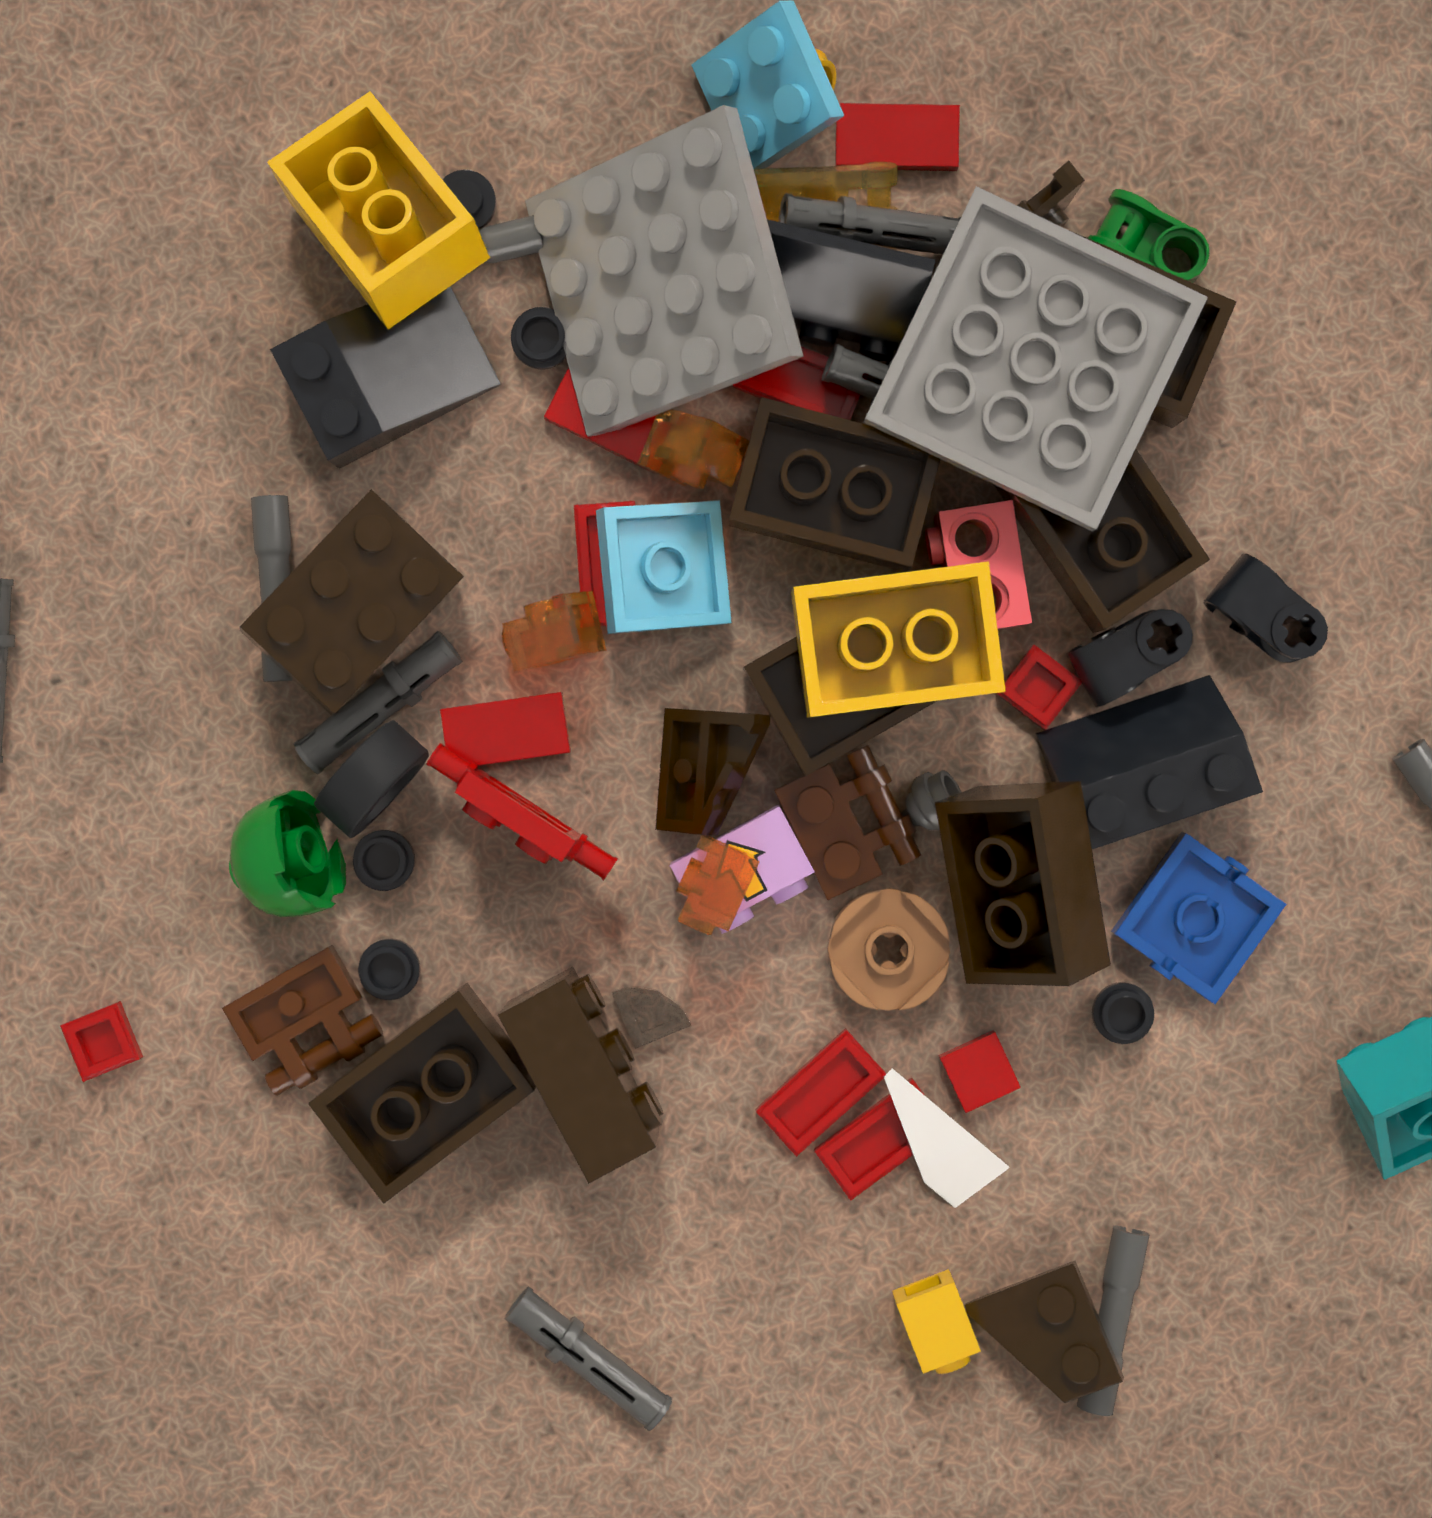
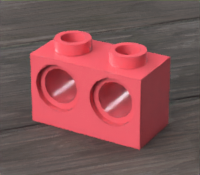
[925,500,1032,630]

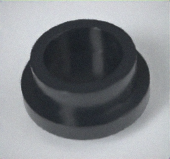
[442,170,496,230]
[511,307,566,370]
[353,830,415,891]
[358,938,421,1000]
[1092,982,1154,1044]

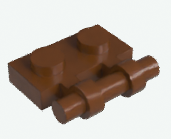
[774,745,921,900]
[222,945,383,1096]

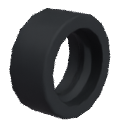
[314,720,429,838]

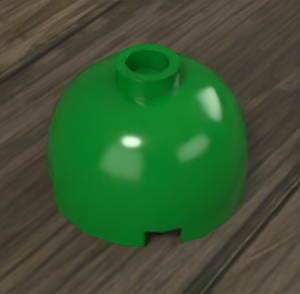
[229,790,346,917]

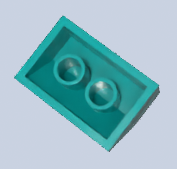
[1336,1017,1432,1180]

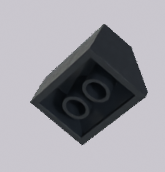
[767,219,935,361]
[1035,675,1263,850]

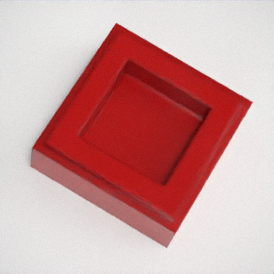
[996,644,1082,730]
[60,1001,143,1082]
[938,1030,1021,1113]

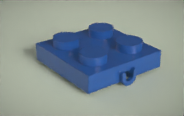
[1111,832,1287,1004]

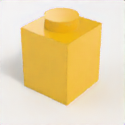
[892,1269,981,1374]

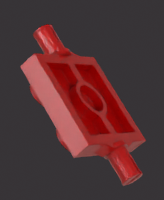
[426,743,618,881]

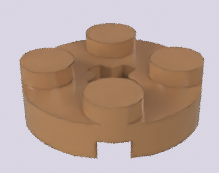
[827,887,950,1011]

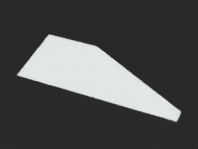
[884,1068,1009,1208]

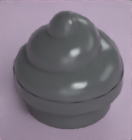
[901,770,961,831]

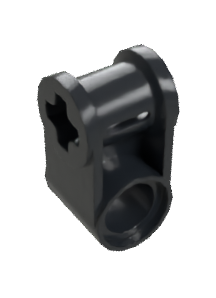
[1203,554,1328,663]
[1066,609,1193,708]

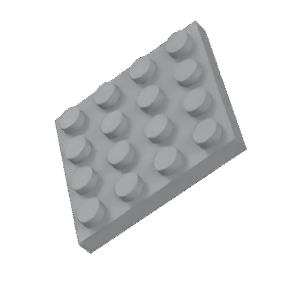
[525,105,804,436]
[864,186,1208,532]

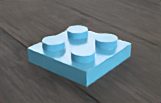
[691,0,844,174]
[596,500,732,634]

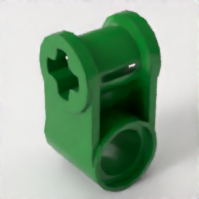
[1087,189,1210,283]

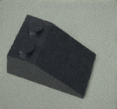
[270,286,501,469]

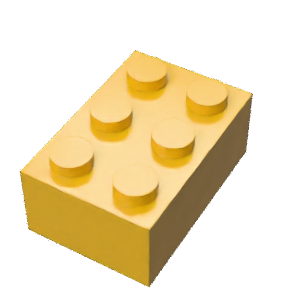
[267,91,490,330]
[791,561,1006,718]

